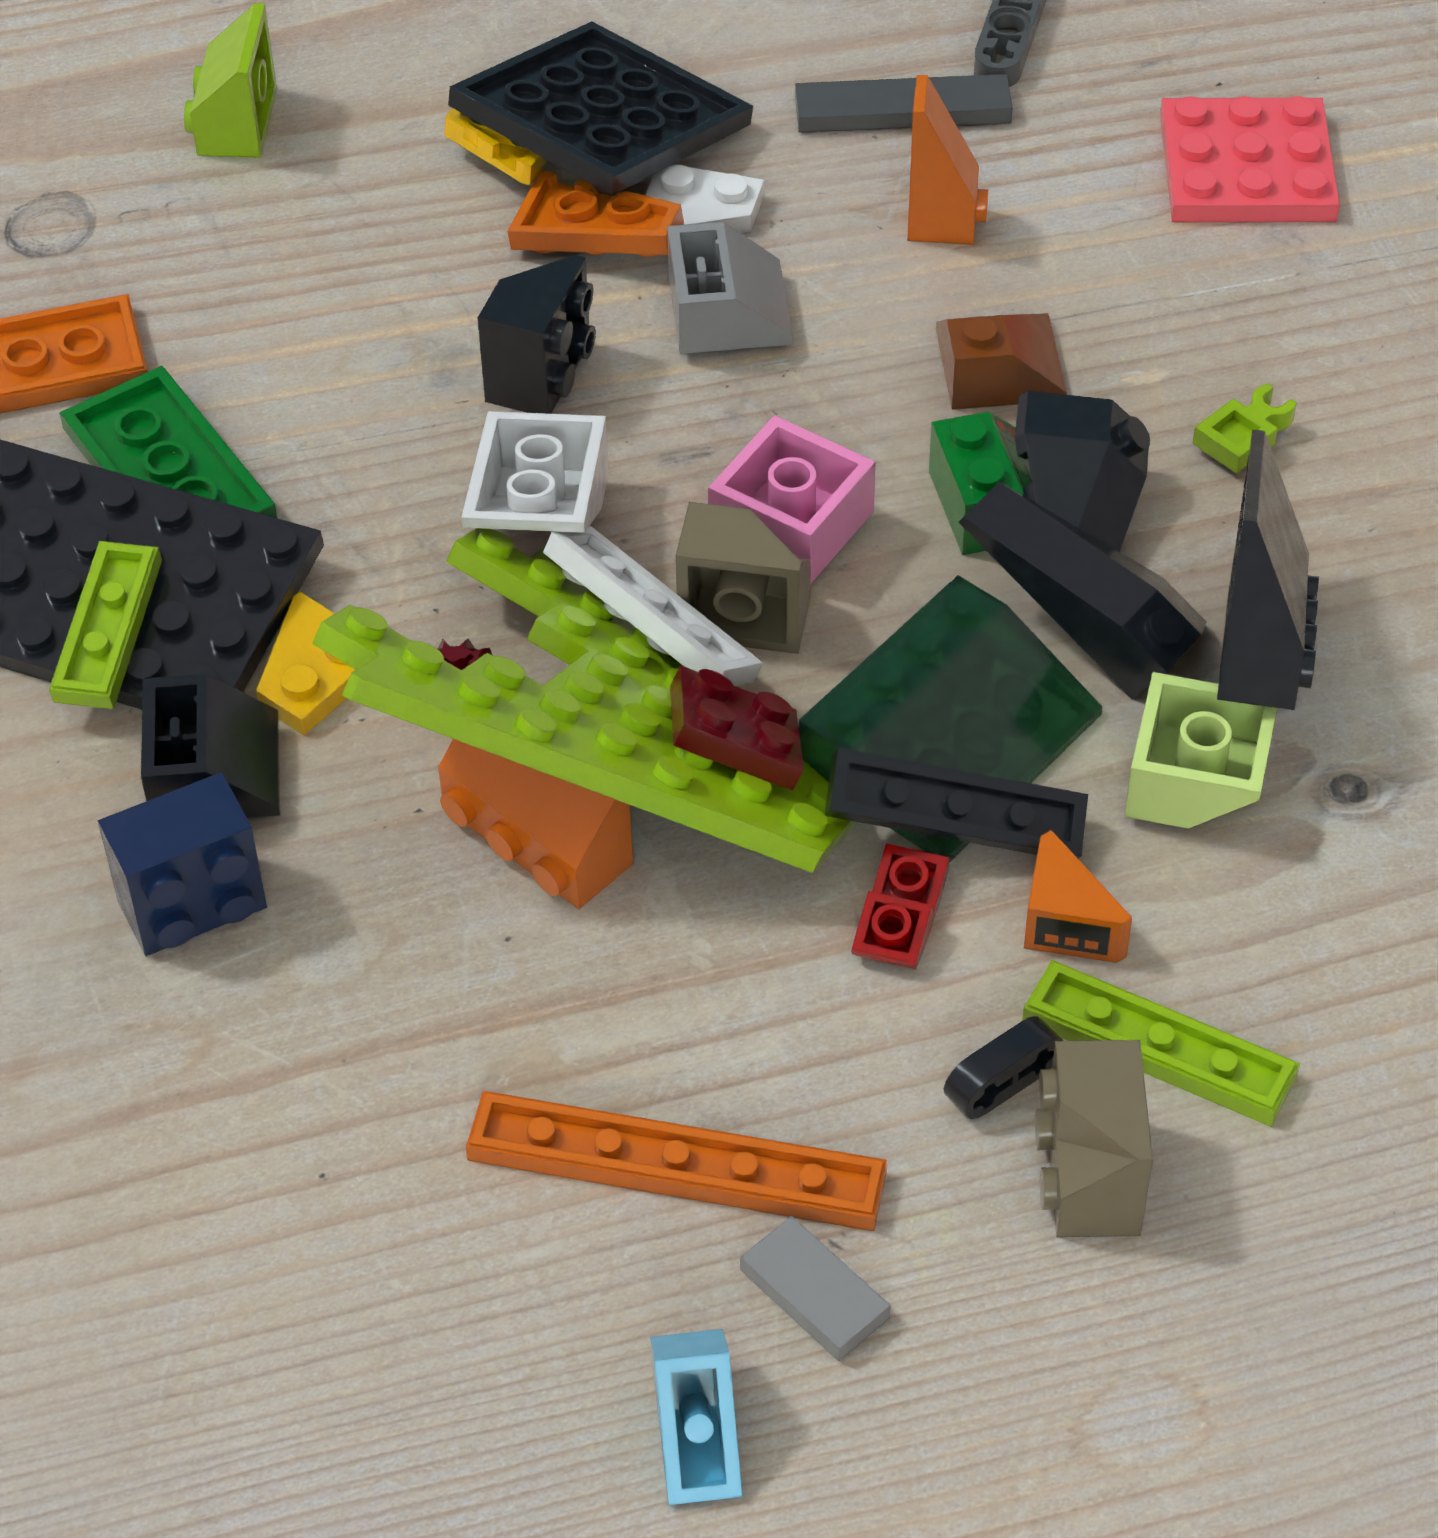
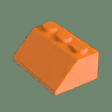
[438,739,633,909]

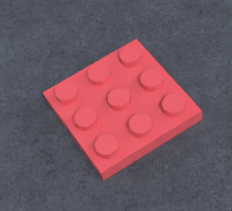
[1160,96,1340,222]

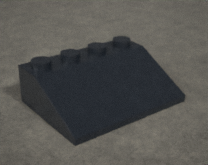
[1217,429,1319,710]

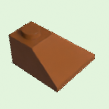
[936,313,1067,410]

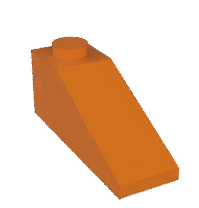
[907,75,989,245]

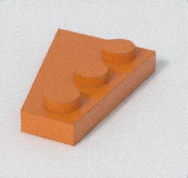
[507,170,684,257]

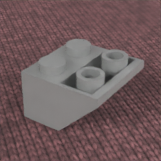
[667,222,793,354]

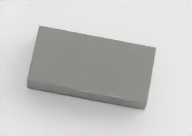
[740,1215,891,1361]

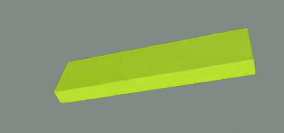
[1022,960,1300,1127]

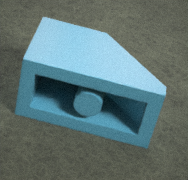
[650,1329,743,1505]

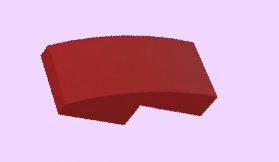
[851,843,950,969]

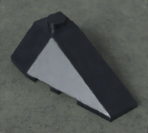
[1015,391,1150,552]
[958,482,1207,699]

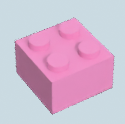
[708,415,876,585]

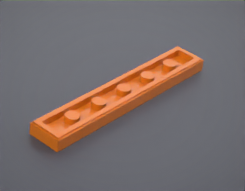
[466,1091,887,1231]

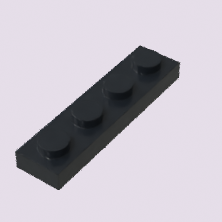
[825,748,1088,859]

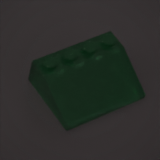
[799,575,1103,863]

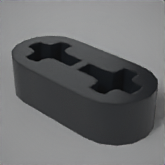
[943,1016,1064,1119]

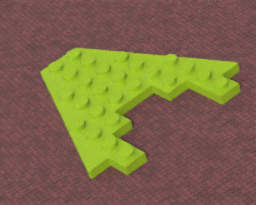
[312,528,855,873]

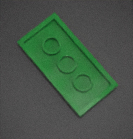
[59,366,277,518]

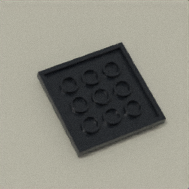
[448,21,753,195]

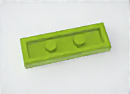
[49,541,162,710]

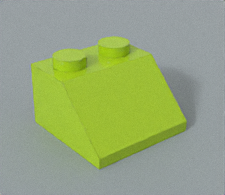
[184,3,277,158]

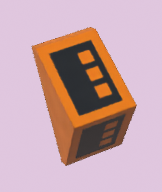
[1024,830,1132,963]

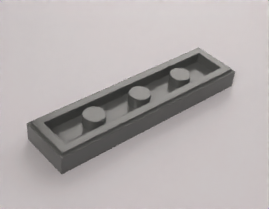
[795,74,1013,133]

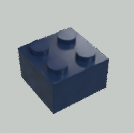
[97,772,267,957]

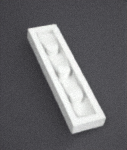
[543,526,763,686]

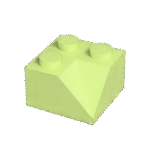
[1124,672,1277,829]

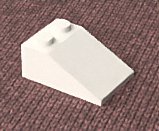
[461,411,608,533]

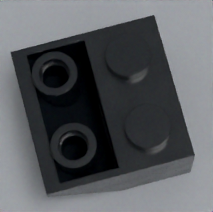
[477,255,596,414]
[141,674,280,818]

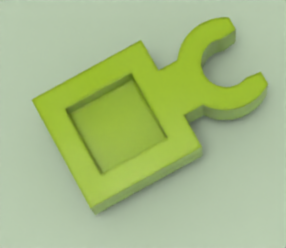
[1192,383,1297,474]

